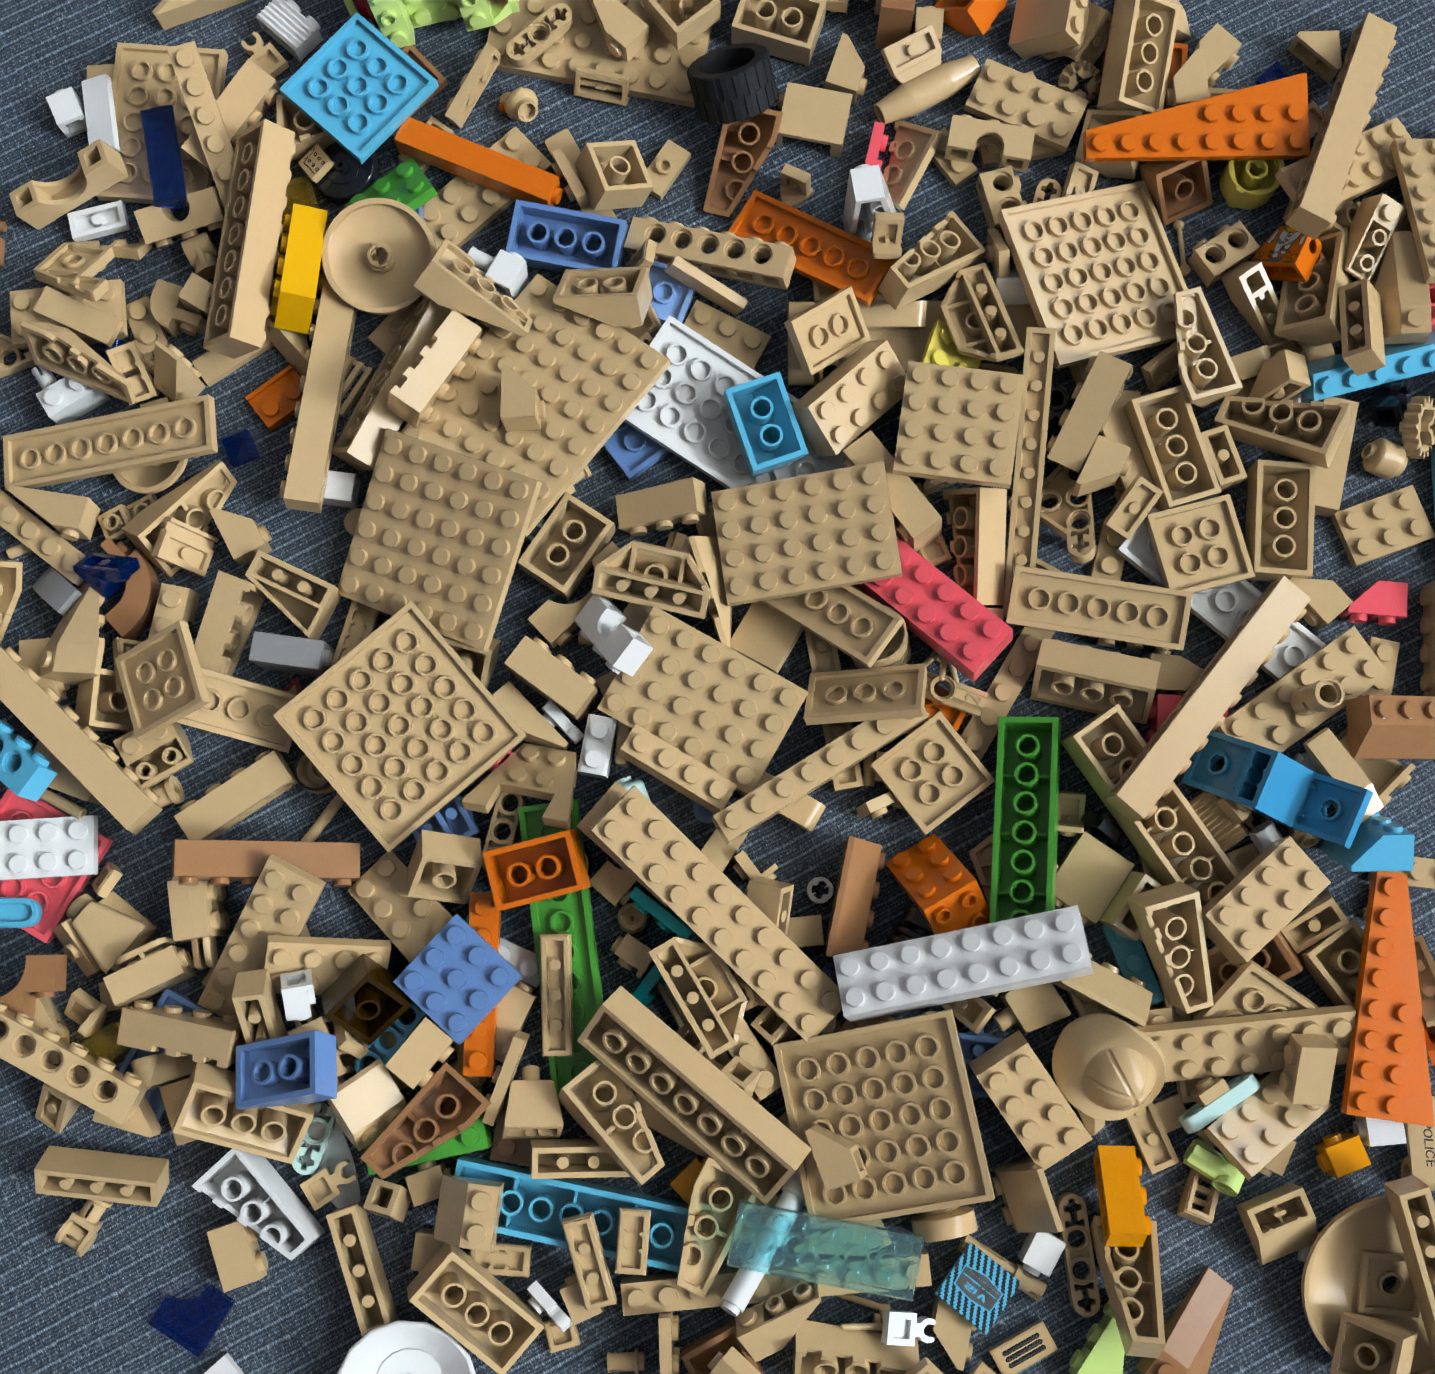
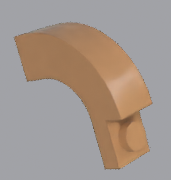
[100,537,160,640]

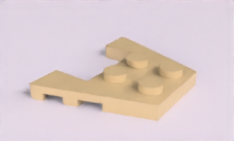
[33,238,153,302]
[462,743,579,830]

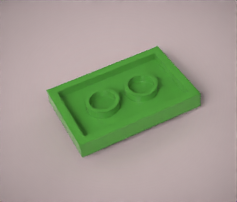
[344,157,438,211]

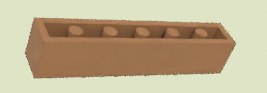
[171,839,360,887]

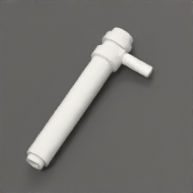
[721,1169,806,1317]

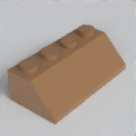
[1345,695,1435,760]
[823,836,886,958]

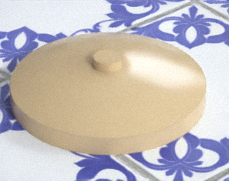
[322,198,437,315]

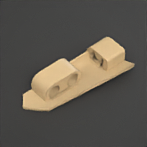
[1231,339,1335,397]

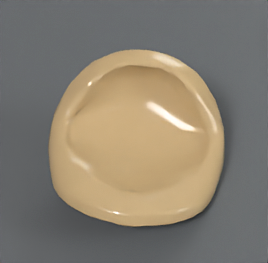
[1052,1013,1167,1121]

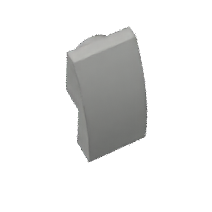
[32,565,83,616]

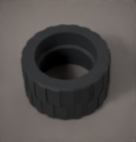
[687,43,778,125]

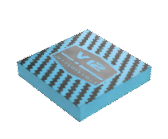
[934,1242,1021,1335]

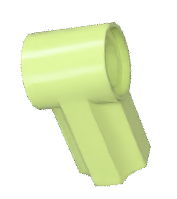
[1183,1139,1245,1197]

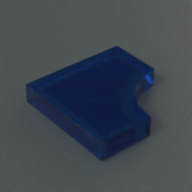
[149,1285,236,1357]

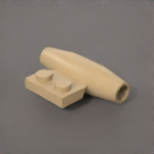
[874,24,981,125]

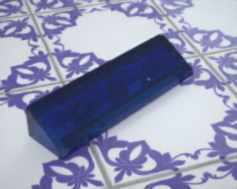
[140,105,187,209]

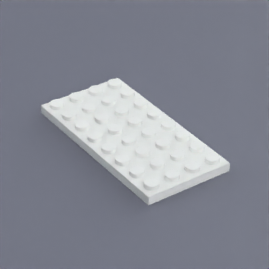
[624,315,859,489]

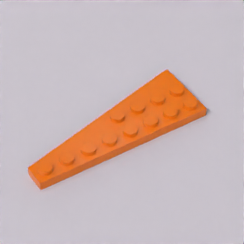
[1083,73,1310,162]
[1341,871,1434,1127]

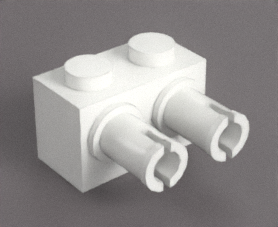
[468,247,529,300]
[31,366,111,425]

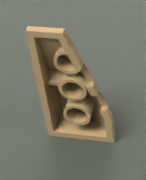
[1374,231,1432,345]
[121,460,237,578]
[676,1156,756,1298]

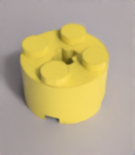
[1219,160,1285,210]

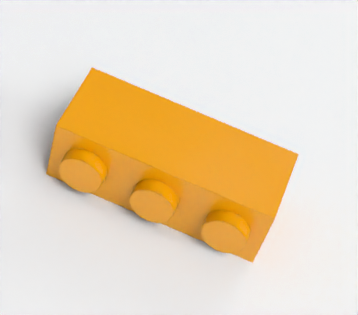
[1093,1145,1151,1247]

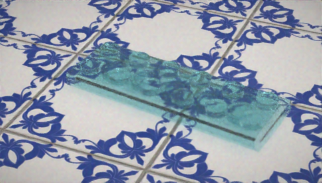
[727,1200,924,1301]

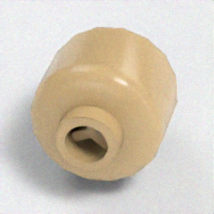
[1361,438,1408,480]

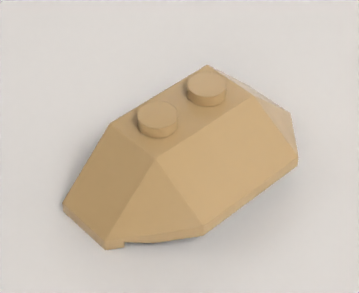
[940,263,1024,362]
[591,540,711,619]
[648,936,747,1059]

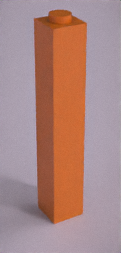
[394,117,563,206]

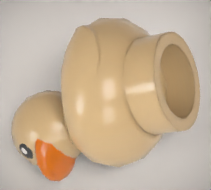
[499,87,538,122]

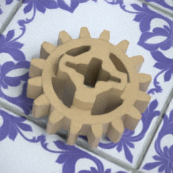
[1399,396,1435,459]

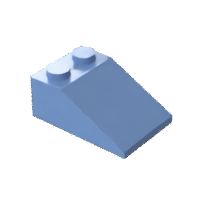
[235,1030,337,1109]

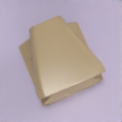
[72,891,157,973]

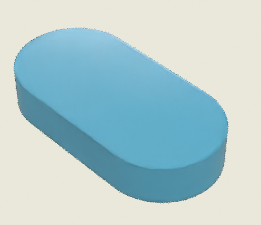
[0,898,43,928]

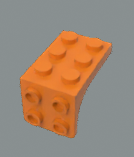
[885,833,990,935]

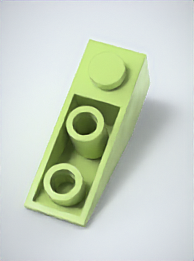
[1068,1300,1125,1374]

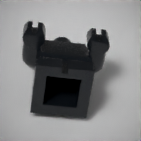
[1368,379,1413,427]

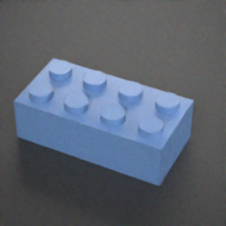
[506,199,629,273]

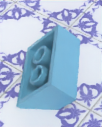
[723,371,808,478]
[1320,811,1415,872]

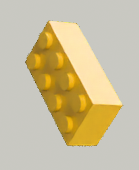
[270,203,328,335]

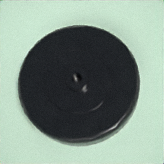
[316,142,379,204]

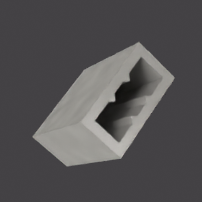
[249,631,336,677]

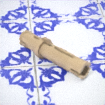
[957,1235,1047,1302]

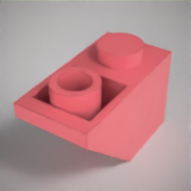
[1338,580,1408,626]

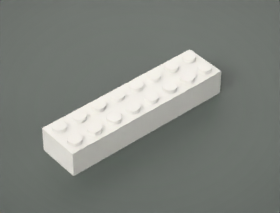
[833,905,1094,1022]

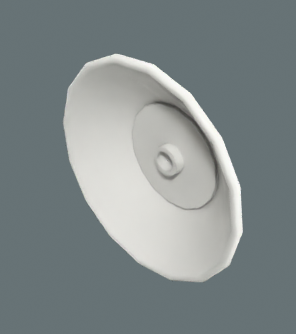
[337,1320,476,1374]

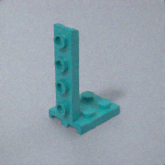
[629,885,697,1008]

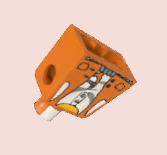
[1251,226,1322,282]

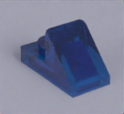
[72,552,140,598]

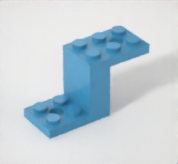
[1181,730,1374,849]

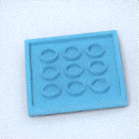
[279,12,439,164]

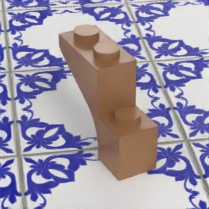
[0,954,68,1035]

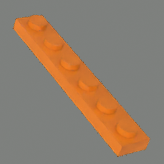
[463,892,501,1077]

